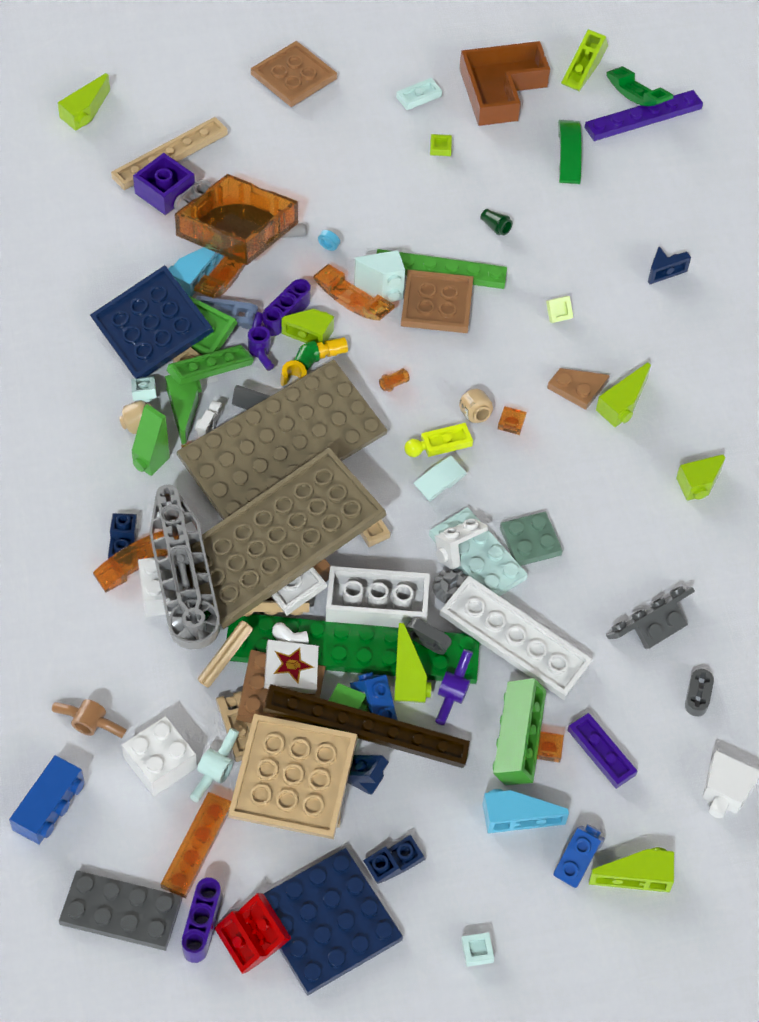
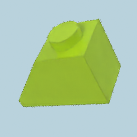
[282,309,334,344]
[676,454,725,501]

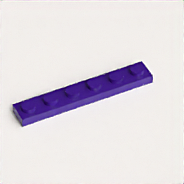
[584,90,703,141]

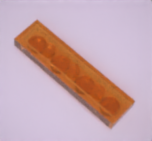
[161,792,231,899]

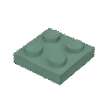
[500,511,563,566]

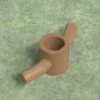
[52,699,127,739]

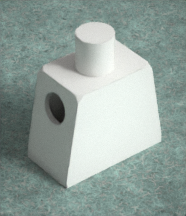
[703,751,759,818]

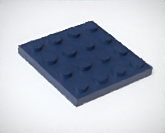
[90,265,214,379]
[264,848,403,996]

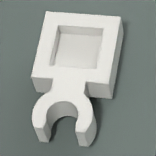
[195,400,222,438]

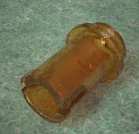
[379,368,410,392]

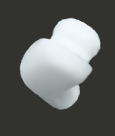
[272,622,309,644]

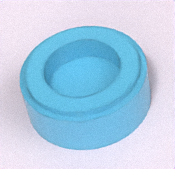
[318,230,340,251]

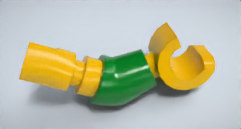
[280,337,348,386]

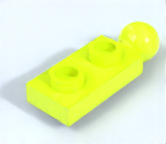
[404,423,473,457]

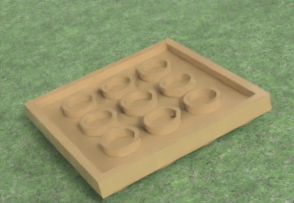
[228,714,358,839]

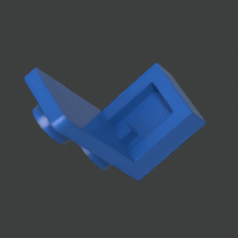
[350,672,398,720]
[553,824,605,888]

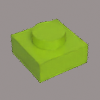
[430,134,452,156]

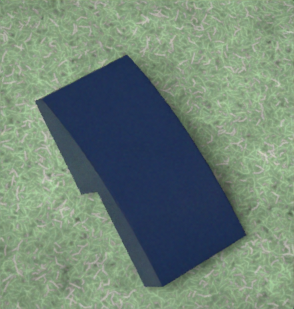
[108,513,137,564]
[363,834,426,884]

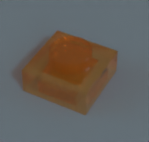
[498,406,527,435]
[537,732,564,763]

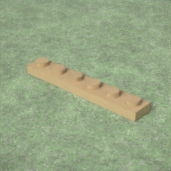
[111,117,228,190]

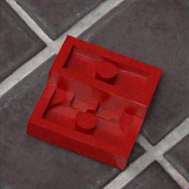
[214,893,291,974]

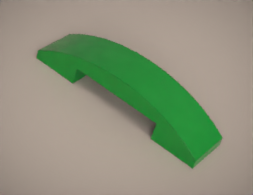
[606,66,673,106]
[558,120,582,184]

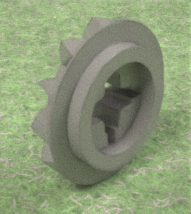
[433,569,468,603]

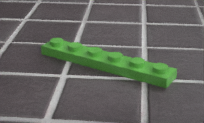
[376,249,507,289]

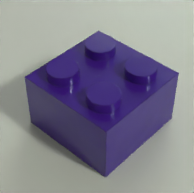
[133,153,195,215]

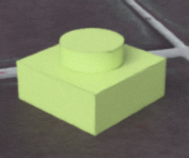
[546,296,573,323]

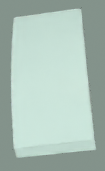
[414,456,467,502]

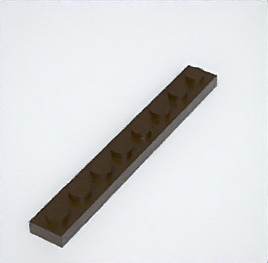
[263,684,470,768]

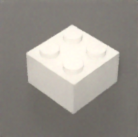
[122,716,197,797]

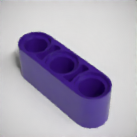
[263,279,311,336]
[182,877,221,963]

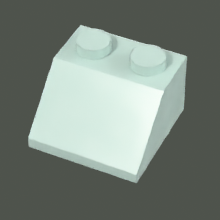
[354,250,405,303]

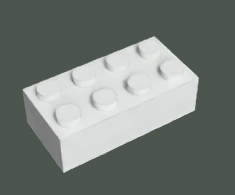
[326,566,430,628]

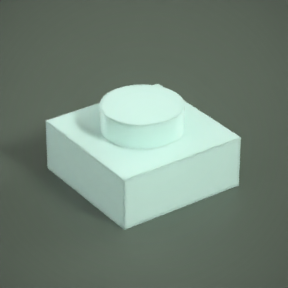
[461,932,494,967]

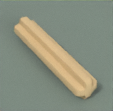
[197,621,253,688]

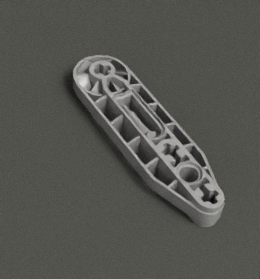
[149,485,220,649]

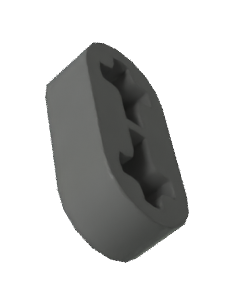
[406,618,452,655]
[685,669,714,717]

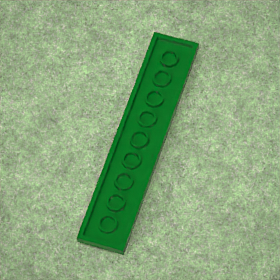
[226,614,479,684]

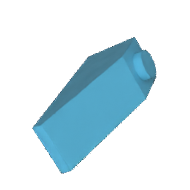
[168,239,226,297]
[482,789,569,833]

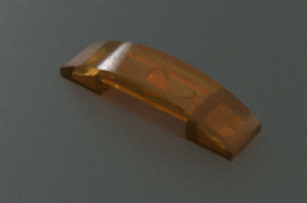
[194,252,252,298]
[313,264,395,321]
[93,530,178,593]

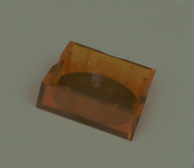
[175,174,298,265]

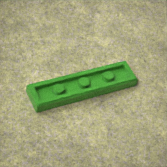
[166,345,254,385]

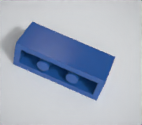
[9,755,85,845]

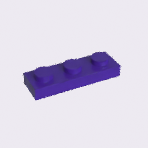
[567,713,638,789]

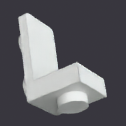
[435,519,488,569]

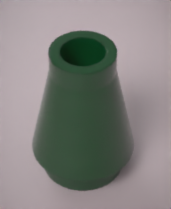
[480,209,513,235]

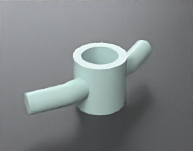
[190,728,240,802]

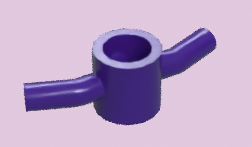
[248,312,274,371]
[435,649,473,726]

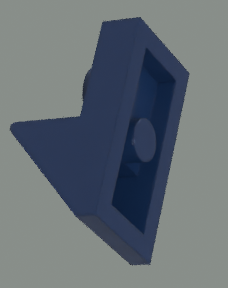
[648,246,691,285]
[347,755,389,795]

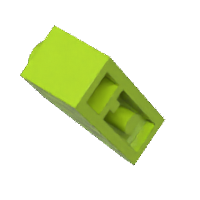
[561,29,608,92]
[57,73,110,131]
[596,362,651,427]
[394,623,431,703]
[589,847,674,893]

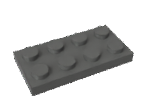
[59,870,182,951]

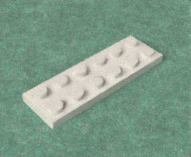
[439,576,593,700]

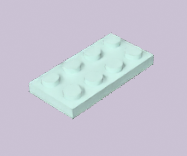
[429,507,528,596]

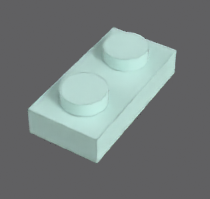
[396,78,442,110]
[131,376,157,403]

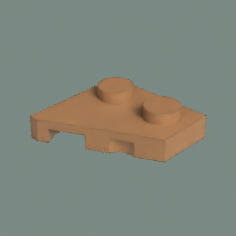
[547,368,610,410]

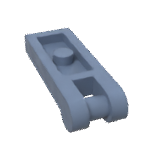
[196,295,258,330]

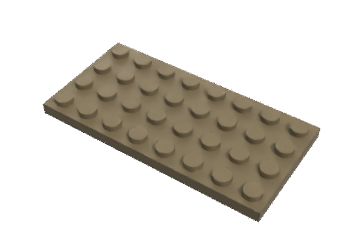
[177,359,387,520]
[175,448,387,629]

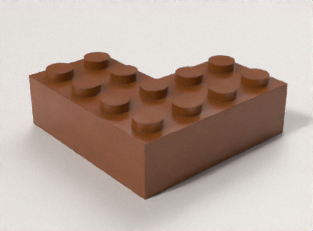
[459,41,550,126]

